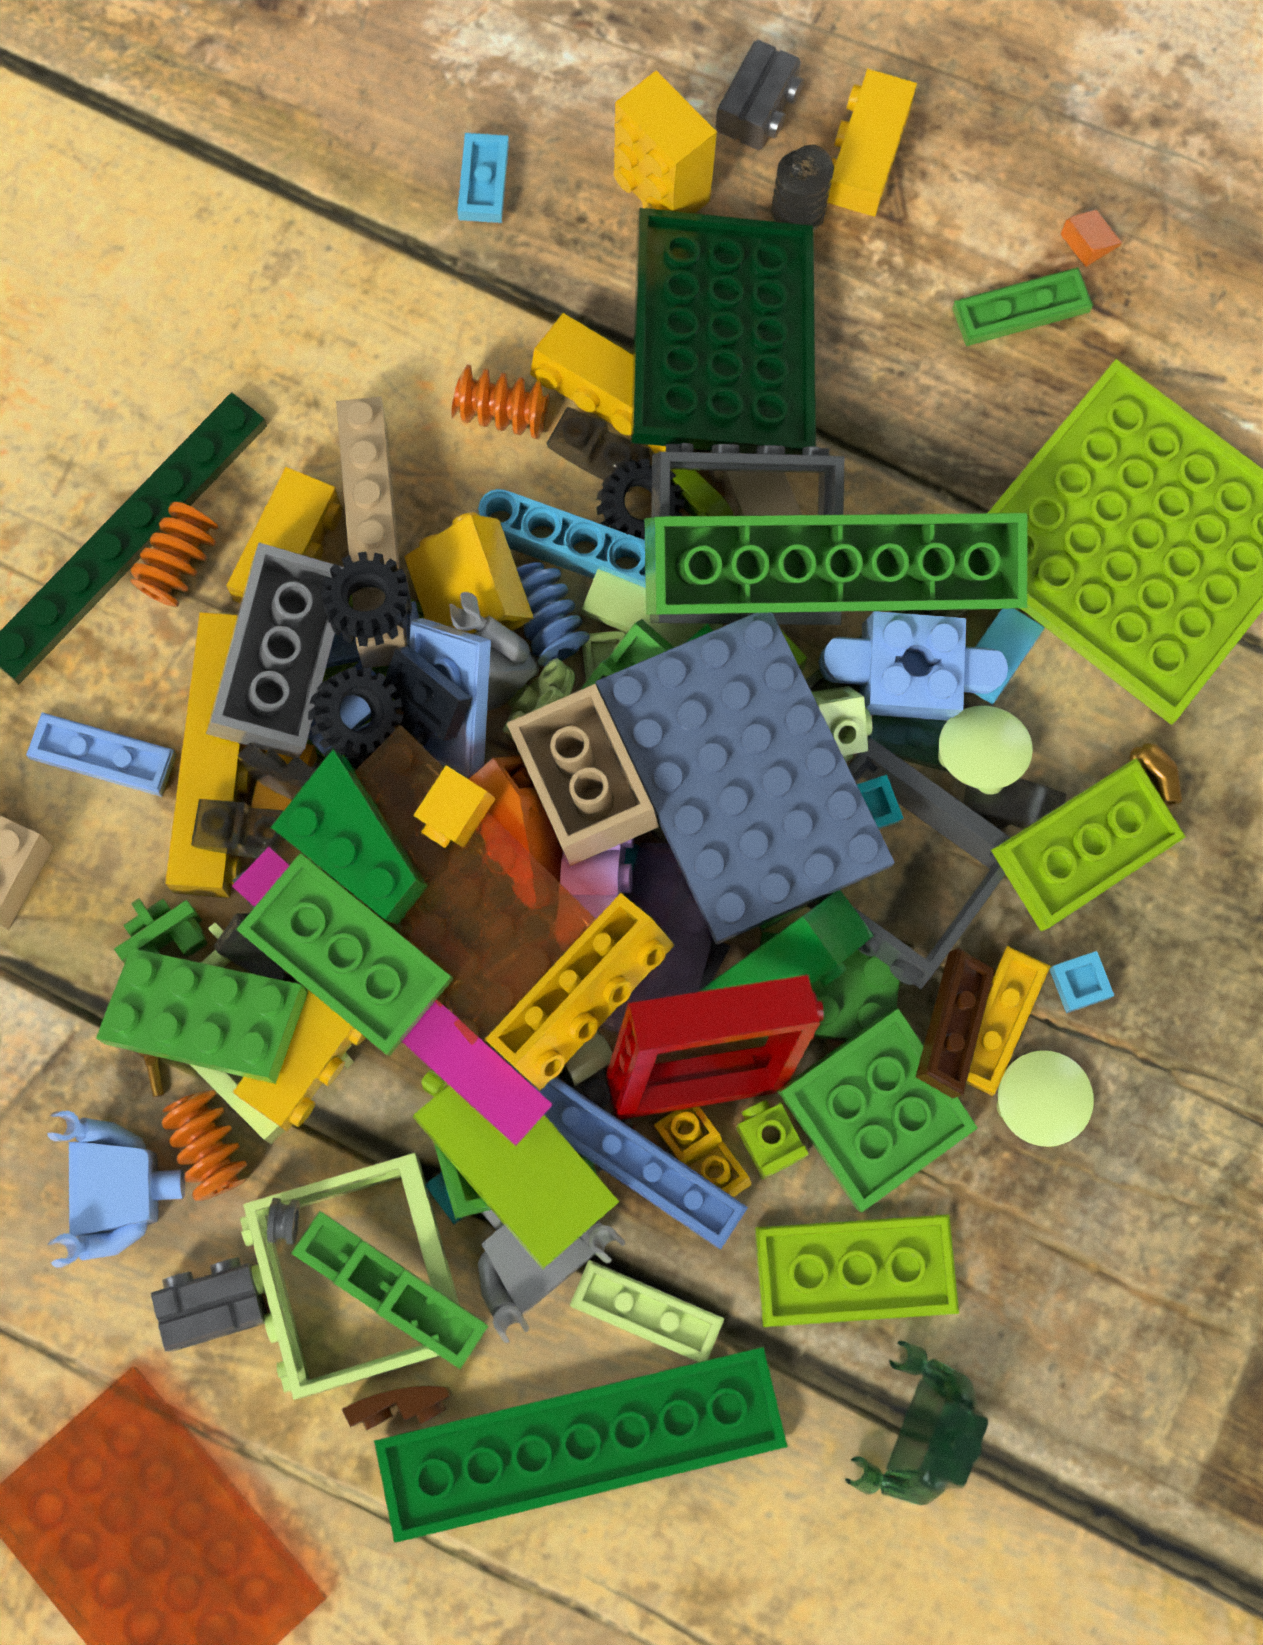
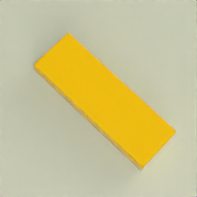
[966,946,1051,1096]

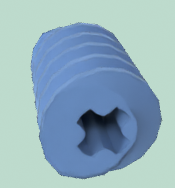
[517,562,589,666]

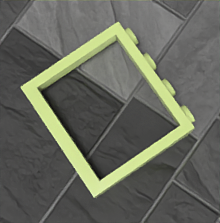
[240,1153,459,1400]

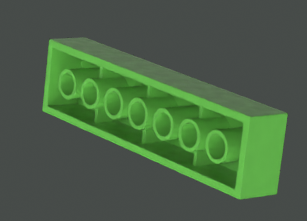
[645,513,1027,615]

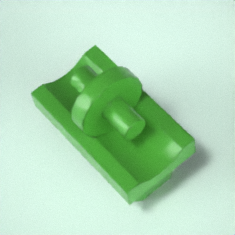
[114,898,208,963]

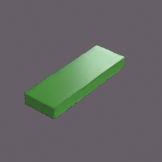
[952,267,1093,347]

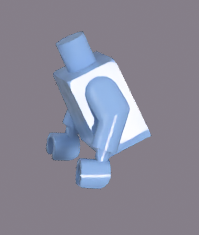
[47,1111,185,1268]

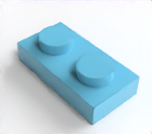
[457,133,509,223]

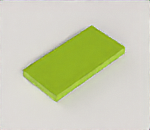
[991,758,1186,931]
[413,1085,619,1270]
[754,1214,959,1327]

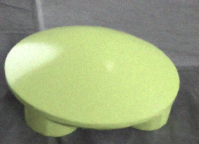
[503,658,575,741]
[938,706,1033,795]
[997,1050,1094,1147]

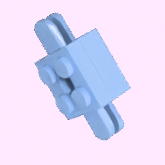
[818,611,1008,720]

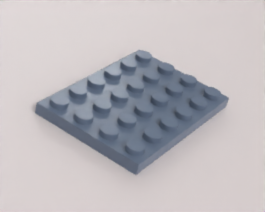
[595,613,895,945]

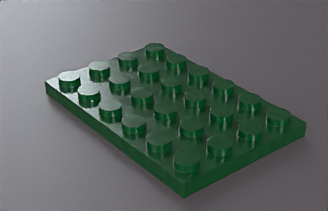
[631,208,816,455]

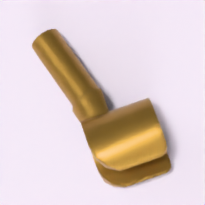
[137,1052,164,1098]

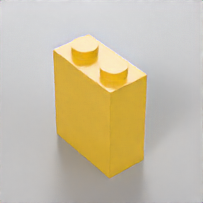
[404,512,534,633]

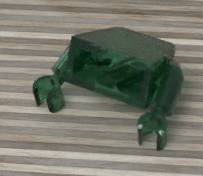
[845,1341,988,1505]

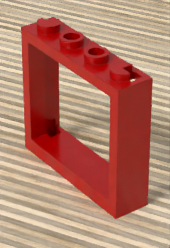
[606,975,824,1120]

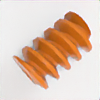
[451,364,550,439]
[130,502,219,607]
[161,1089,248,1201]

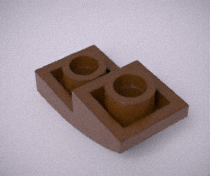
[342,1385,453,1431]

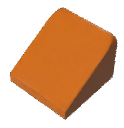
[1060,209,1122,267]

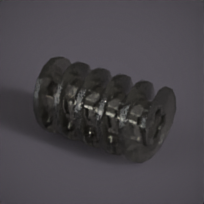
[771,144,834,229]

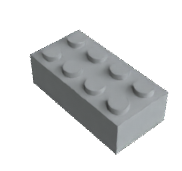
[206,543,344,759]

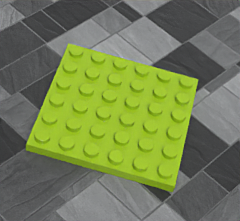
[988,359,1263,725]

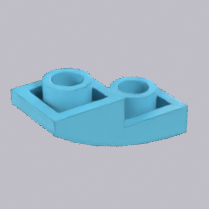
[974,608,1045,705]

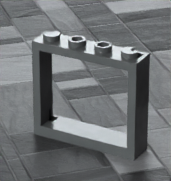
[650,443,845,625]
[806,738,1010,989]

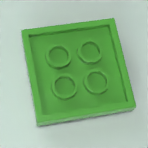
[777,1008,978,1213]

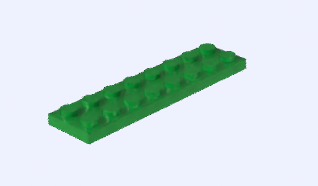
[374,1347,788,1543]

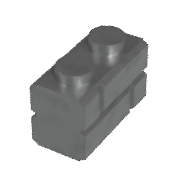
[715,39,804,150]
[151,1257,267,1352]

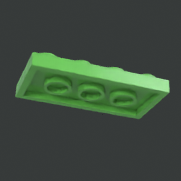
[236,853,453,1056]
[96,948,308,1084]

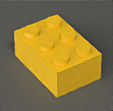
[614,70,717,213]

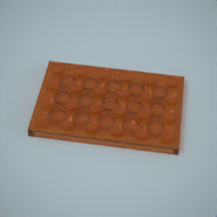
[275,725,596,1048]
[0,1367,328,1645]

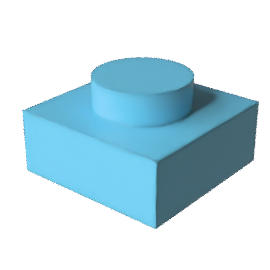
[1049,951,1114,1013]

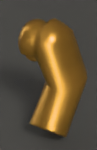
[1129,743,1182,806]

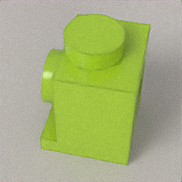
[736,1100,809,1180]

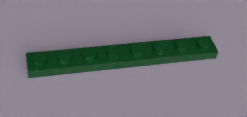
[0,392,267,685]

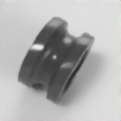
[267,1198,300,1245]

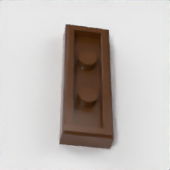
[916,948,995,1099]

